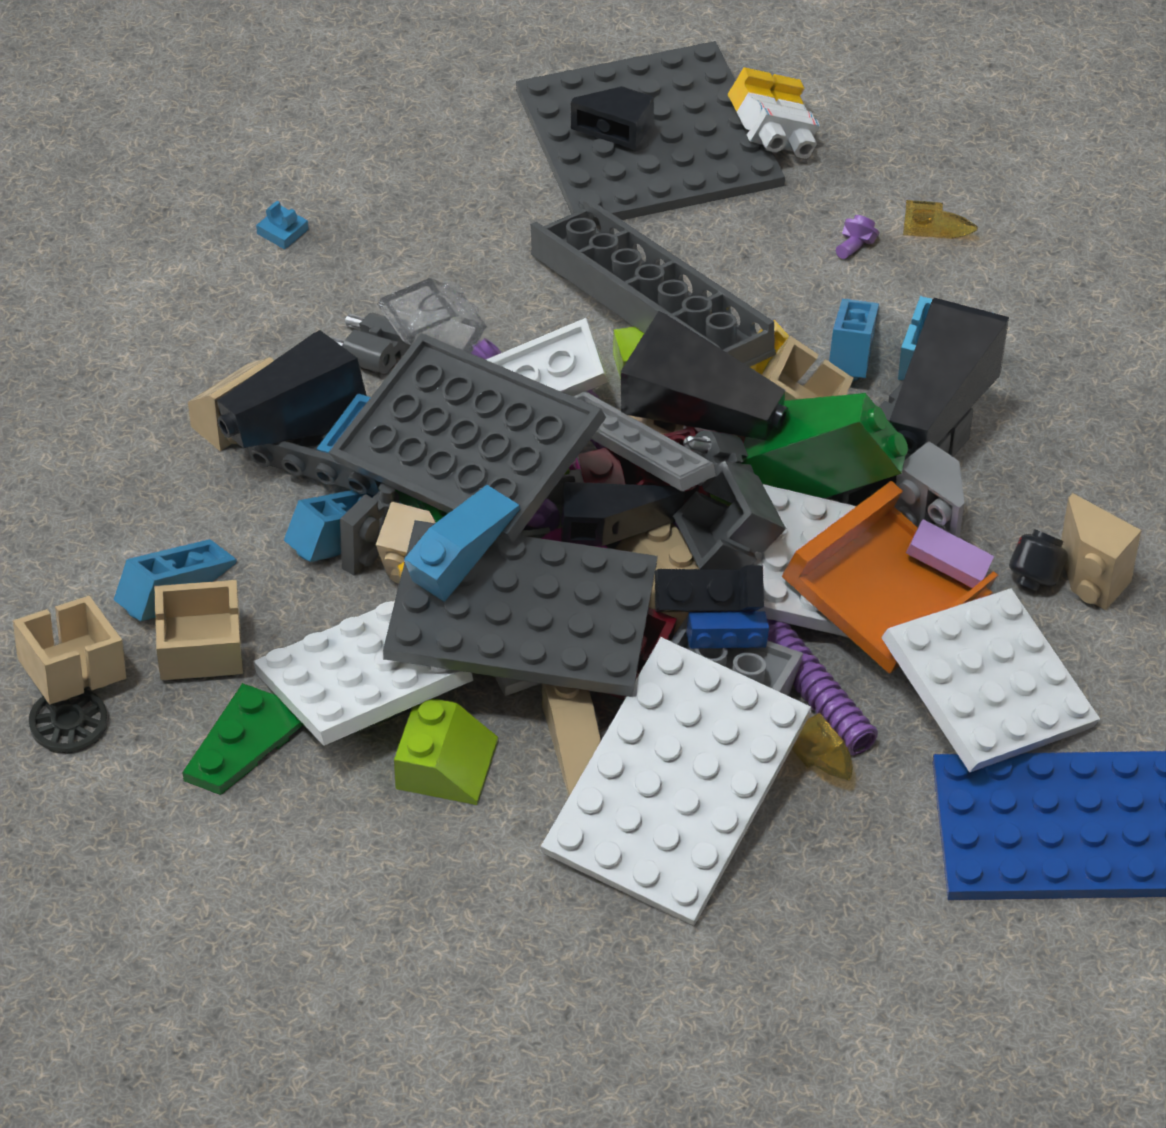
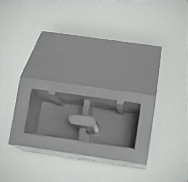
[894,441,964,538]

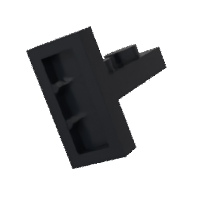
[655,565,764,612]

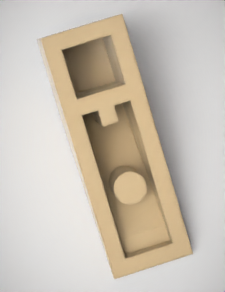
[542,683,601,796]

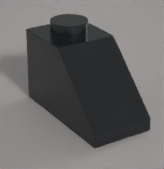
[571,86,654,150]

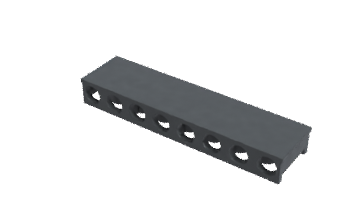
[530,199,776,367]

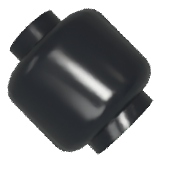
[1009,529,1068,591]

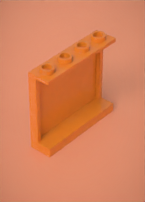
[782,481,998,674]

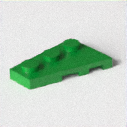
[182,683,306,795]

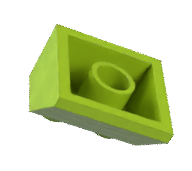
[394,698,498,805]

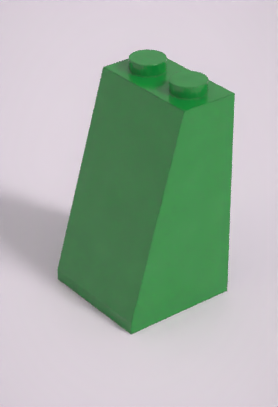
[741,393,908,498]

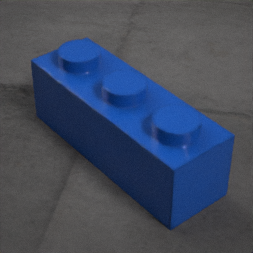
[686,611,769,649]

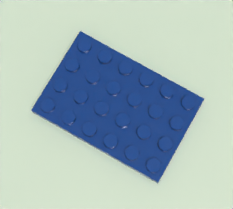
[932,751,1166,900]

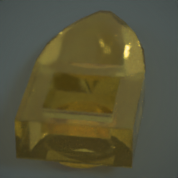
[903,200,978,239]
[792,713,853,781]

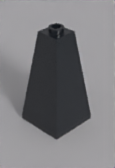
[889,298,1009,454]
[621,311,788,440]
[217,330,367,448]

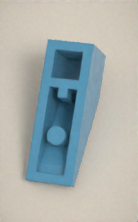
[829,298,879,381]
[404,485,521,602]
[284,490,402,562]
[113,539,237,621]

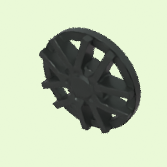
[29,689,107,754]

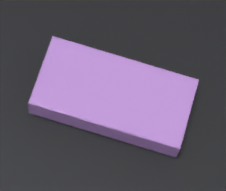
[906,519,994,588]

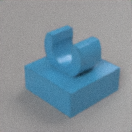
[256,201,309,249]

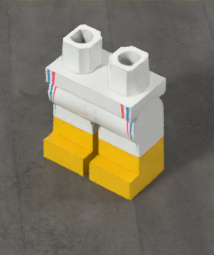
[727,67,820,159]

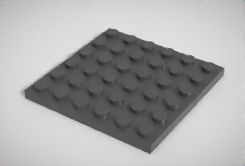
[516,41,785,226]

